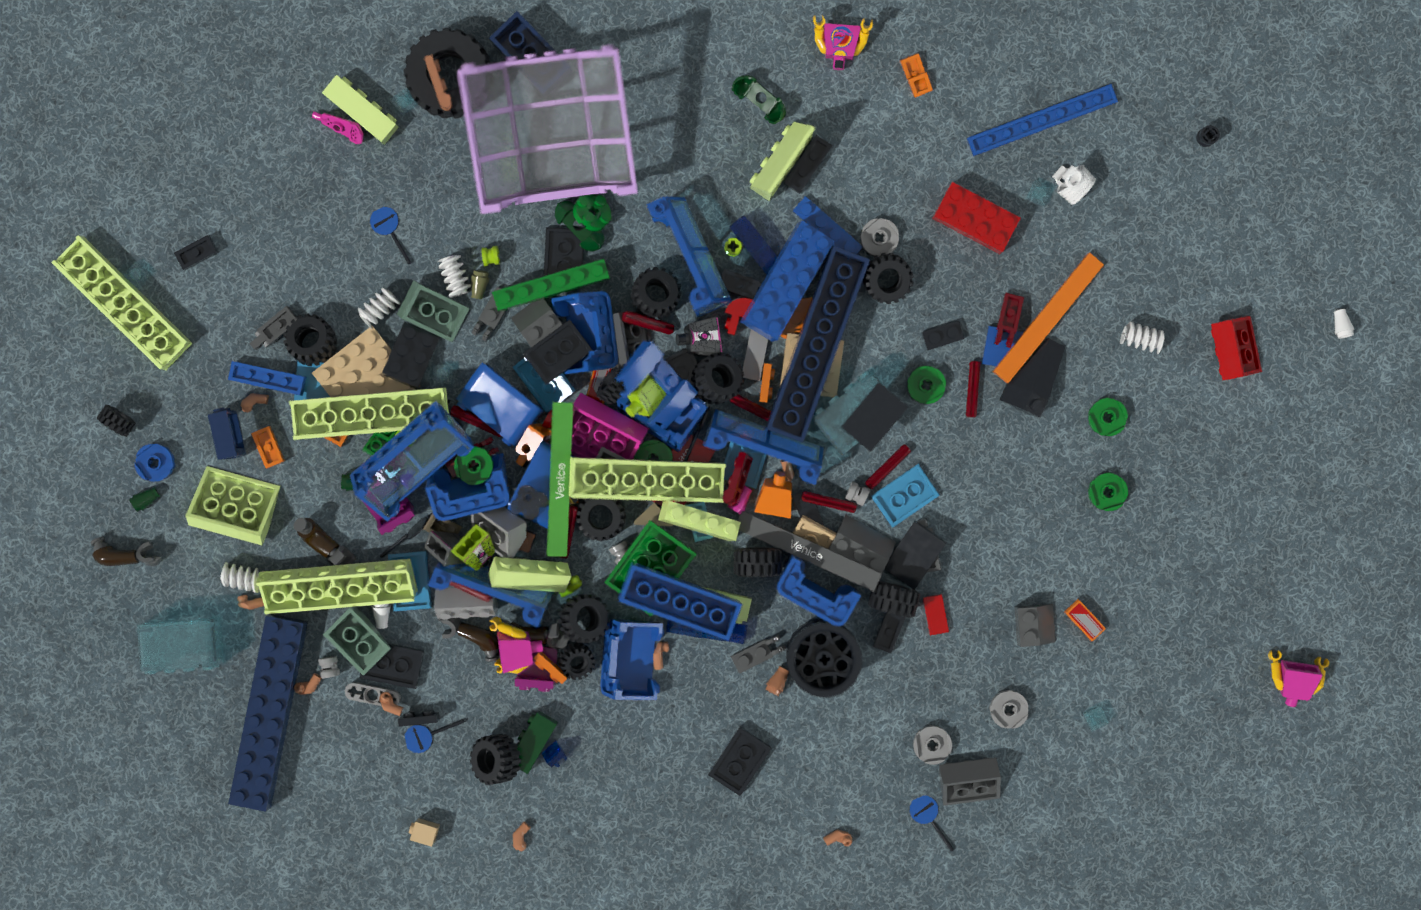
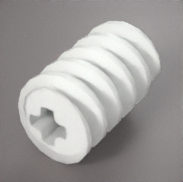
[438,255,471,298]
[358,287,401,329]
[1120,322,1164,354]
[221,562,264,593]

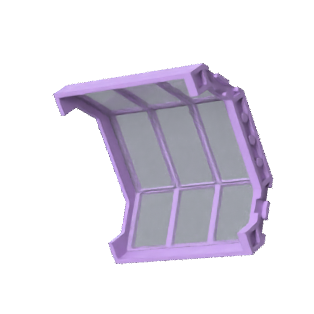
[458,45,638,214]

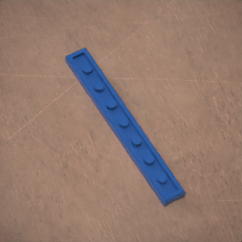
[967,84,1118,157]

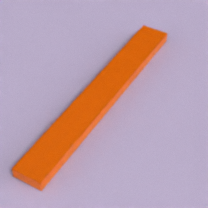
[992,252,1104,383]

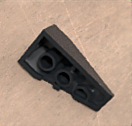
[999,338,1065,418]

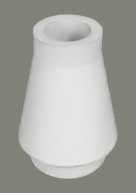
[1334,309,1355,339]
[372,604,391,629]

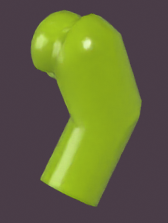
[559,575,582,598]

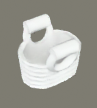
[1052,165,1096,205]

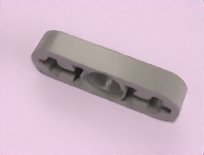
[345,682,401,706]

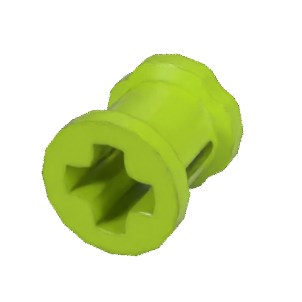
[724,238,742,257]

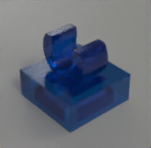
[542,741,567,768]

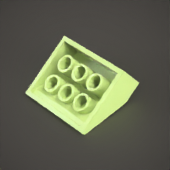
[750,122,815,201]
[186,466,280,545]

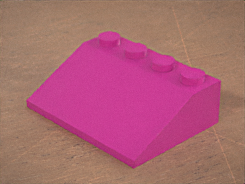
[571,393,649,459]

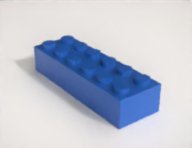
[740,220,835,342]
[618,561,742,641]

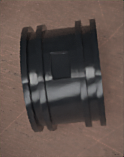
[786,619,862,697]

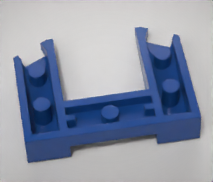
[616,341,698,429]

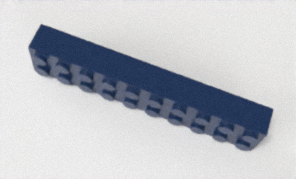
[765,246,870,442]
[228,614,308,812]

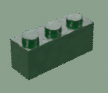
[517,711,558,774]

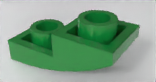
[363,431,397,456]

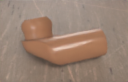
[241,393,269,412]
[781,460,794,482]
[237,595,264,610]
[653,641,669,670]
[294,673,322,695]
[379,691,403,716]
[513,821,531,851]
[823,830,852,846]

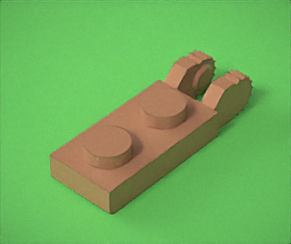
[425,55,452,111]

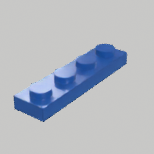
[793,196,863,254]
[228,361,307,396]

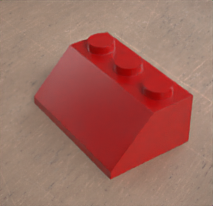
[1211,316,1262,380]

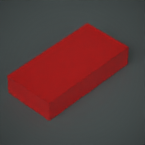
[923,594,949,636]

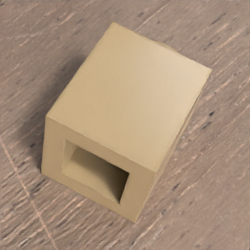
[409,818,440,847]

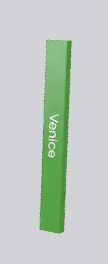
[547,402,573,556]

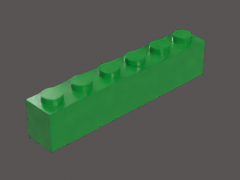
[492,259,610,312]

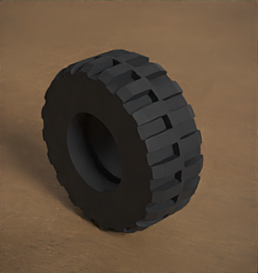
[404,28,493,119]

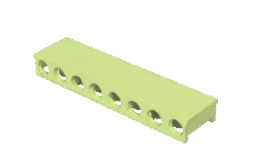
[51,235,192,370]
[289,387,450,440]
[569,457,726,503]
[256,559,418,614]

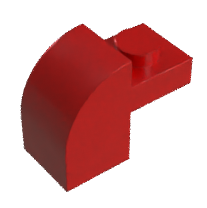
[725,298,752,336]

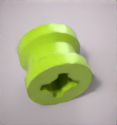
[481,246,500,266]

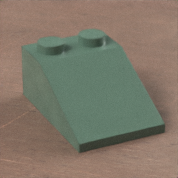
[397,280,470,342]
[323,607,391,676]

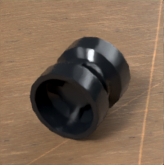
[1196,125,1220,147]

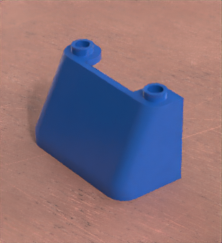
[551,291,618,375]
[456,362,545,447]
[617,396,708,452]
[508,441,576,529]
[425,453,510,521]
[777,554,861,626]
[600,619,664,700]

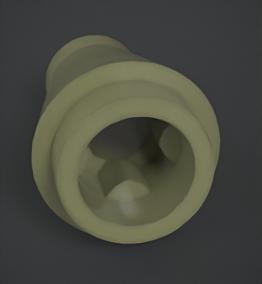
[471,270,490,299]

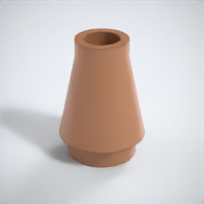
[765,666,789,696]

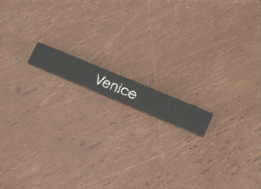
[738,511,883,591]

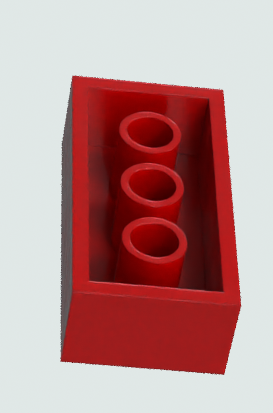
[932,182,1020,254]

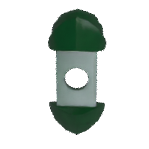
[732,75,786,124]
[554,201,605,252]

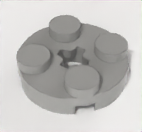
[860,218,899,256]
[989,690,1029,729]
[913,725,952,765]

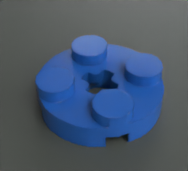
[135,444,175,482]

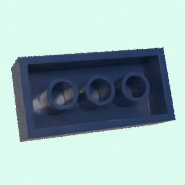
[489,11,573,98]

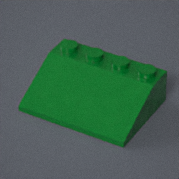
[604,520,697,616]

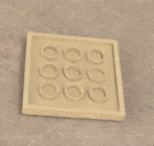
[312,326,420,397]

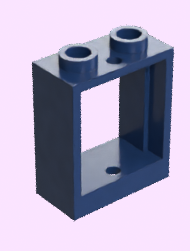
[208,408,246,460]

